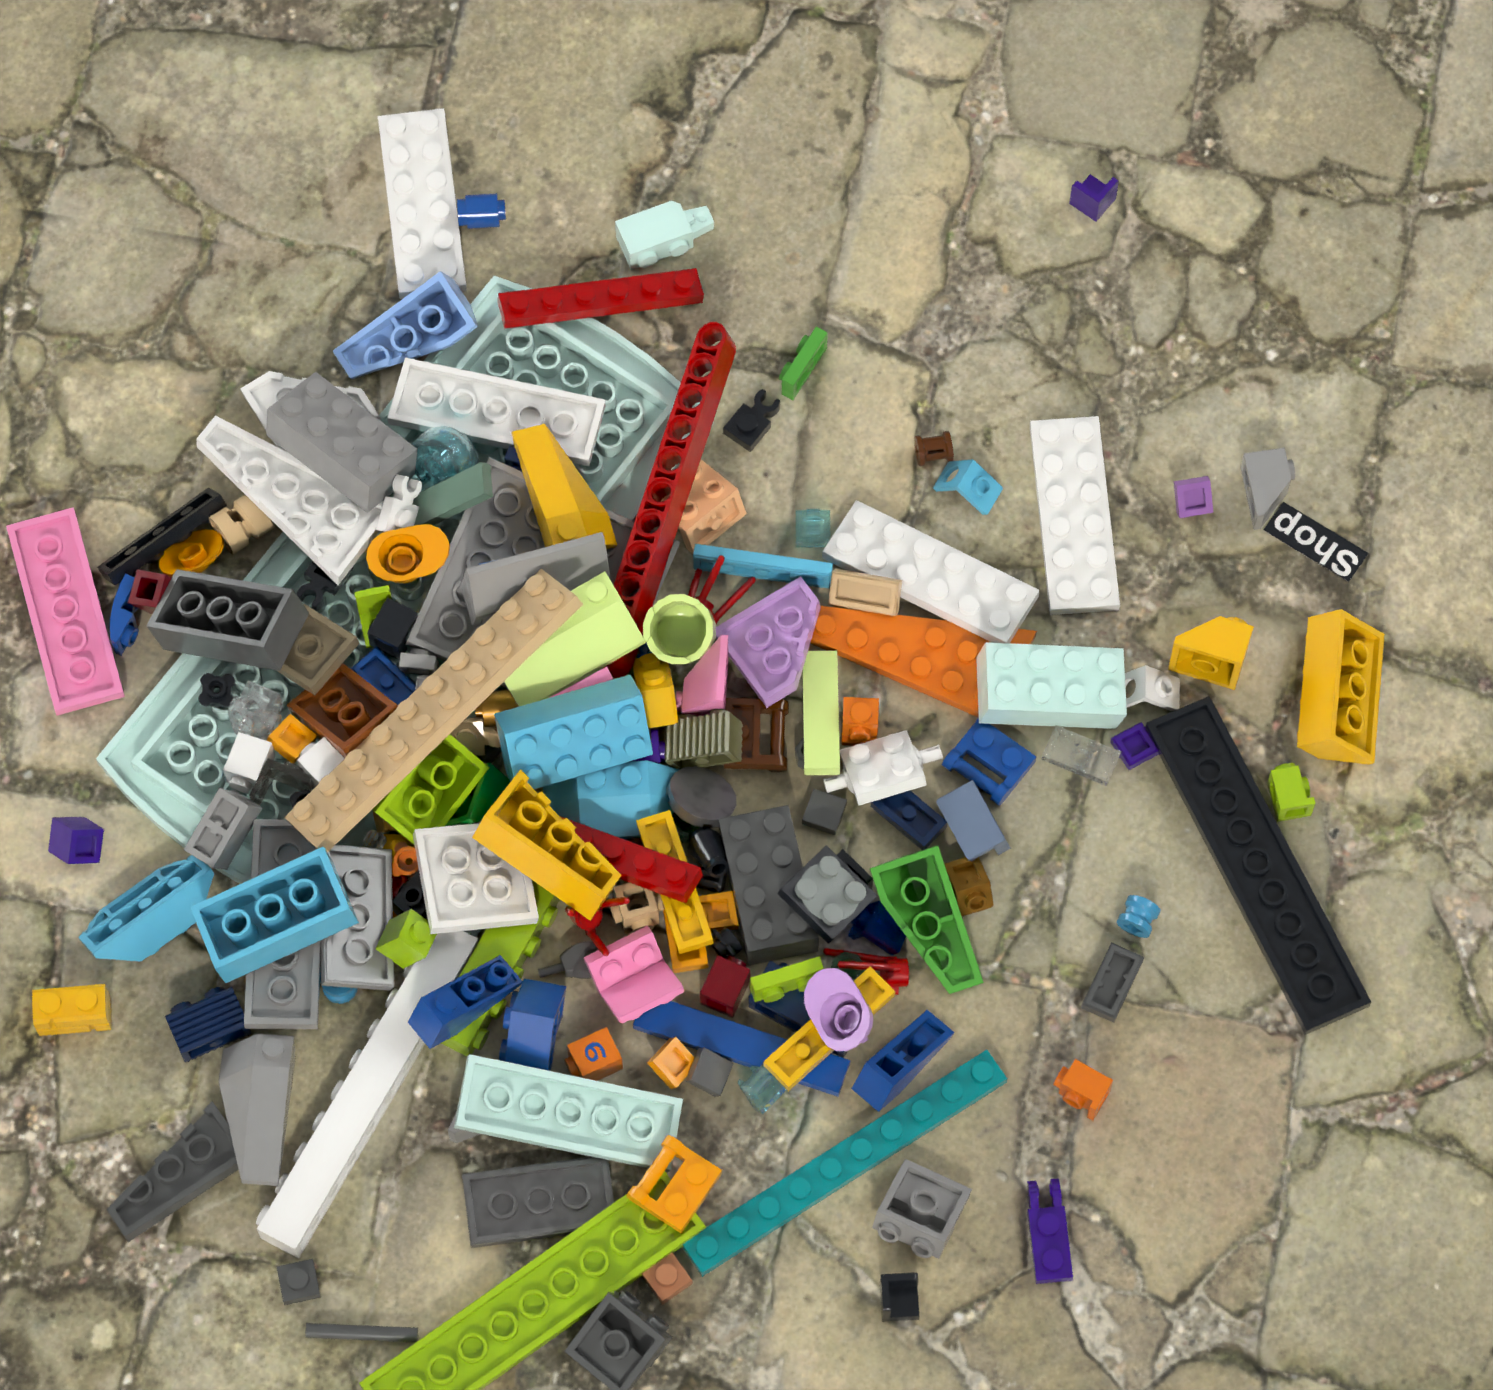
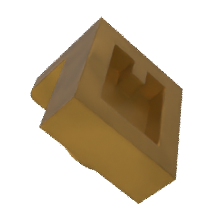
[944,857,994,916]

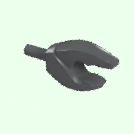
[538,941,598,979]

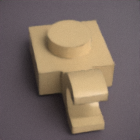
[450,717,501,756]

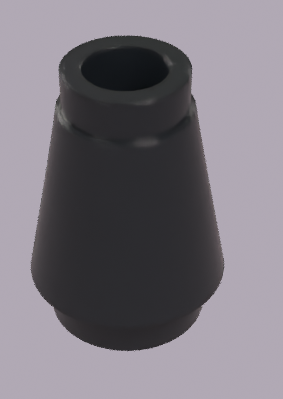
[688,827,729,877]

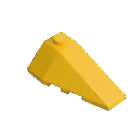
[511,424,617,550]

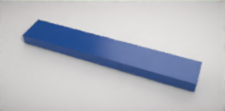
[633,1001,850,1097]

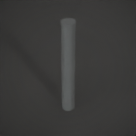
[305,1323,418,1342]

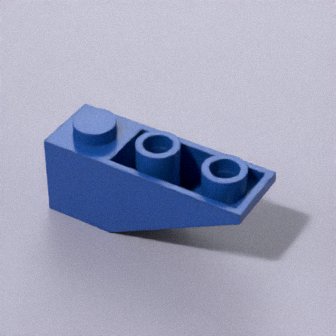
[408,955,523,1049]

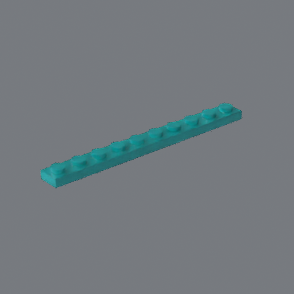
[682,1050,1008,1277]

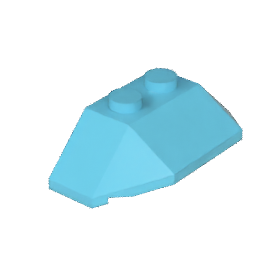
[543,760,679,839]
[78,855,214,961]

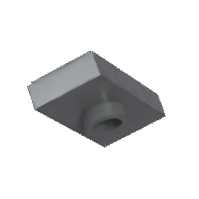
[1081,942,1144,1023]

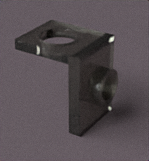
[249,758,315,806]

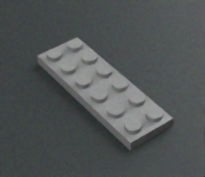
[244,819,321,1029]

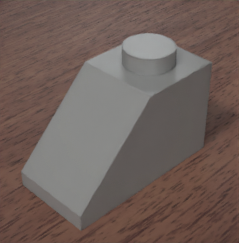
[1240,448,1295,530]

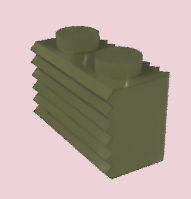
[664,709,743,770]

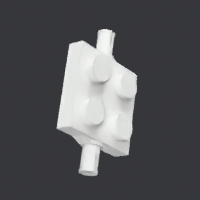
[823,730,943,806]

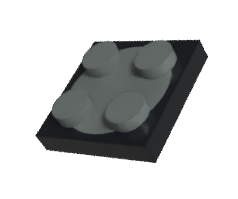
[777,845,878,944]

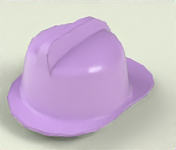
[804,968,873,1051]

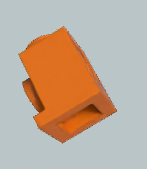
[842,697,879,746]
[1053,1059,1113,1121]

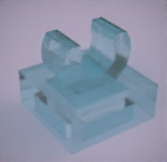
[796,509,830,547]
[737,1063,787,1115]

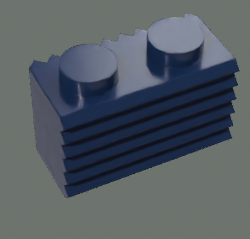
[165,987,251,1062]

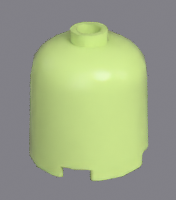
[643,594,716,665]

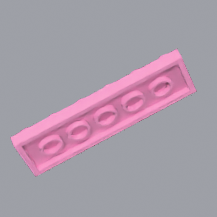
[6,507,125,716]

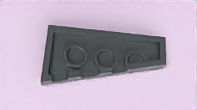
[106,1101,238,1242]

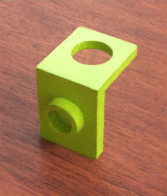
[354,585,392,648]

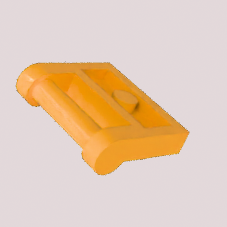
[626,1135,722,1234]

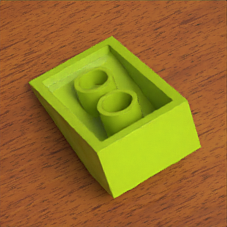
[372,734,489,846]

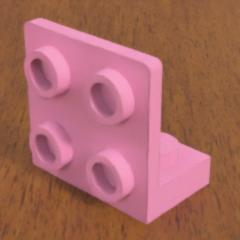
[584,925,684,1023]

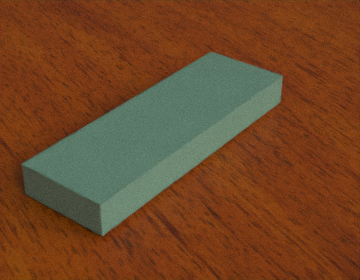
[413,462,493,526]

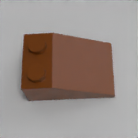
[287,663,398,758]

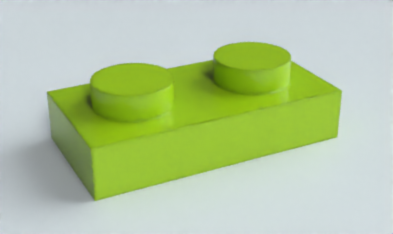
[750,956,824,1003]

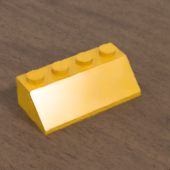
[1297,609,1385,765]

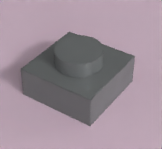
[276,1259,321,1305]

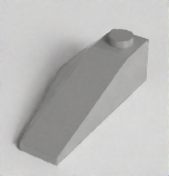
[219,1034,296,1186]

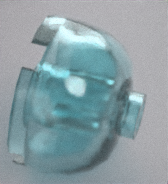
[412,426,478,485]

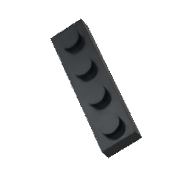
[97,487,227,585]

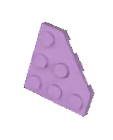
[716,576,821,708]

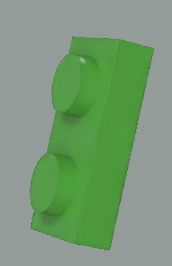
[779,327,828,400]

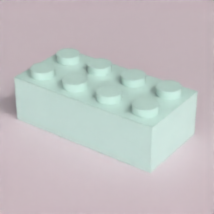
[976,642,1127,729]

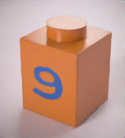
[564,1027,623,1081]

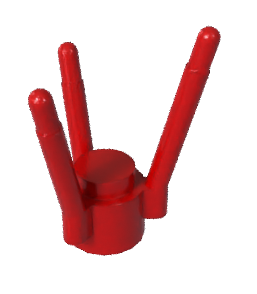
[688,555,756,624]
[565,897,630,957]
[823,948,909,995]

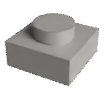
[399,648,439,676]

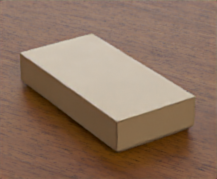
[828,568,902,616]

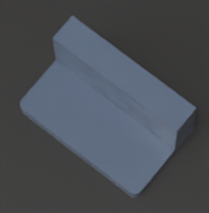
[936,780,1011,861]

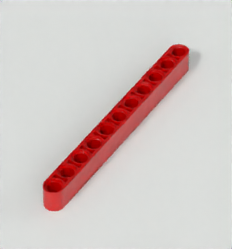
[602,322,736,678]

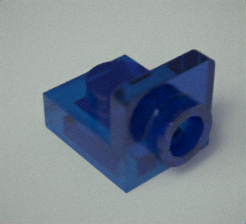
[848,901,906,956]

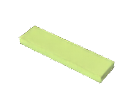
[802,651,840,775]

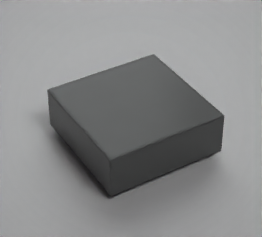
[802,789,847,835]
[685,1047,734,1097]

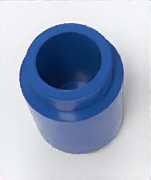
[457,193,506,229]

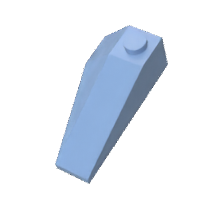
[333,271,478,379]

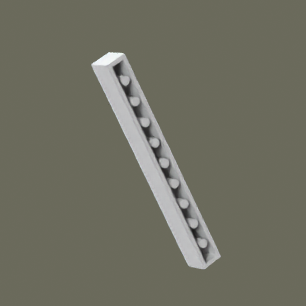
[256,931,479,1259]

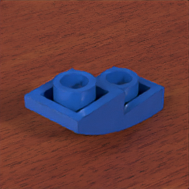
[110,573,139,656]

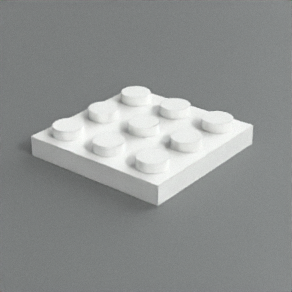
[413,823,539,934]

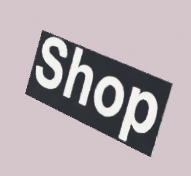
[1263,502,1369,582]

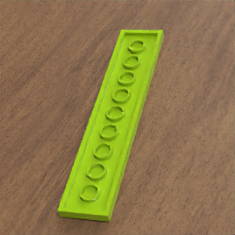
[359,1171,706,1390]

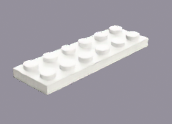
[378,108,467,299]
[387,358,606,466]
[1030,416,1120,615]
[822,500,1039,643]

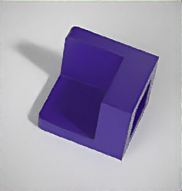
[1069,174,1119,222]
[48,817,104,864]

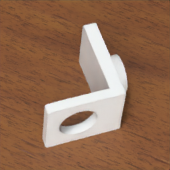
[1125,665,1180,712]

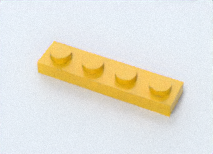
[636,810,714,955]
[764,966,895,1091]

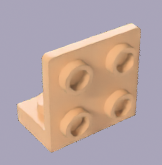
[661,460,747,554]

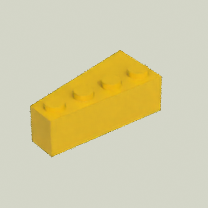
[472,769,621,920]

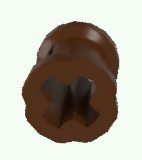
[914,431,954,466]

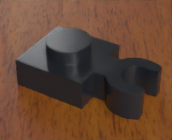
[723,389,780,452]
[296,561,353,611]

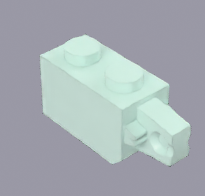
[615,201,714,270]

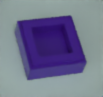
[1110,722,1159,771]

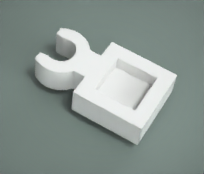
[376,474,422,532]

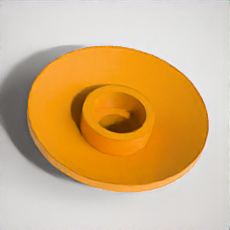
[159,529,224,577]

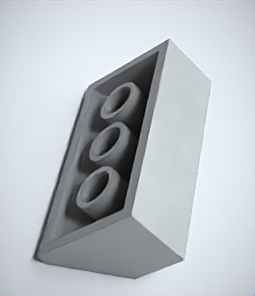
[460,532,611,626]

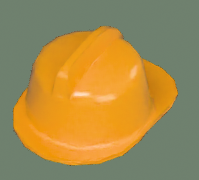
[366,524,450,584]

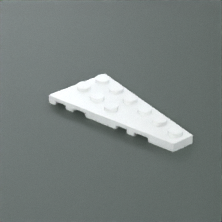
[197,416,384,585]

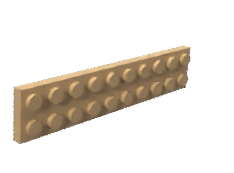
[284,568,583,852]

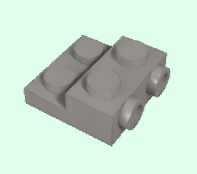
[872,1159,972,1259]

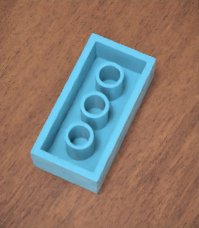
[494,675,653,789]
[190,846,359,983]

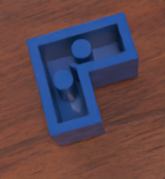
[499,979,566,1071]

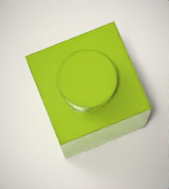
[375,909,437,969]

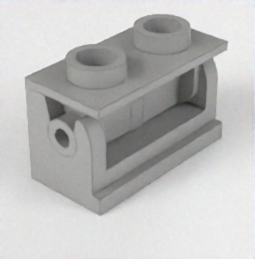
[184,788,262,869]

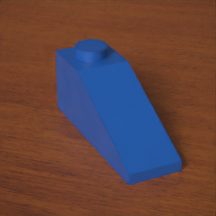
[851,1010,955,1112]

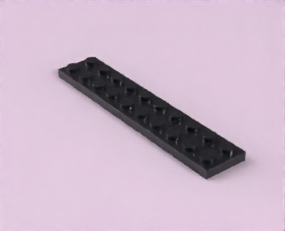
[1145,696,1371,1035]

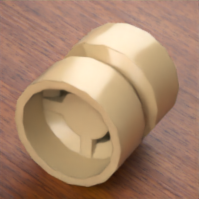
[208,494,274,555]

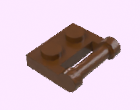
[724,698,789,772]

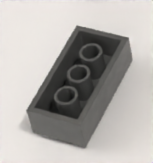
[147,569,309,671]
[718,805,819,966]

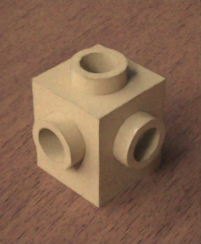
[610,882,664,934]

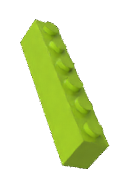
[441,880,560,1057]

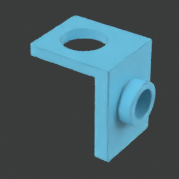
[933,459,1003,515]

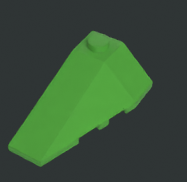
[870,845,984,994]

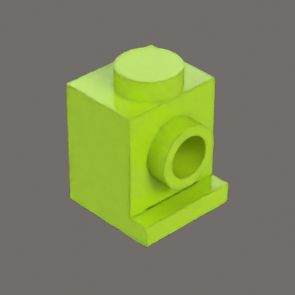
[1267,763,1316,822]

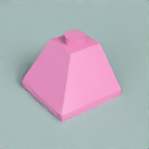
[676,635,729,716]

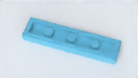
[693,544,833,589]

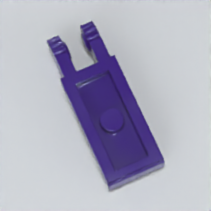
[1027,1178,1073,1284]

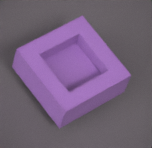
[1174,476,1213,518]

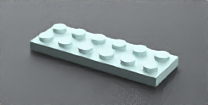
[454,1054,683,1172]

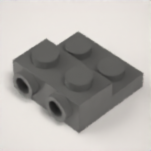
[564,1290,673,1390]

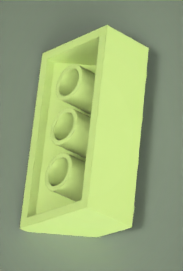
[504,571,646,706]

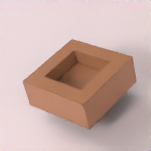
[642,1253,693,1305]

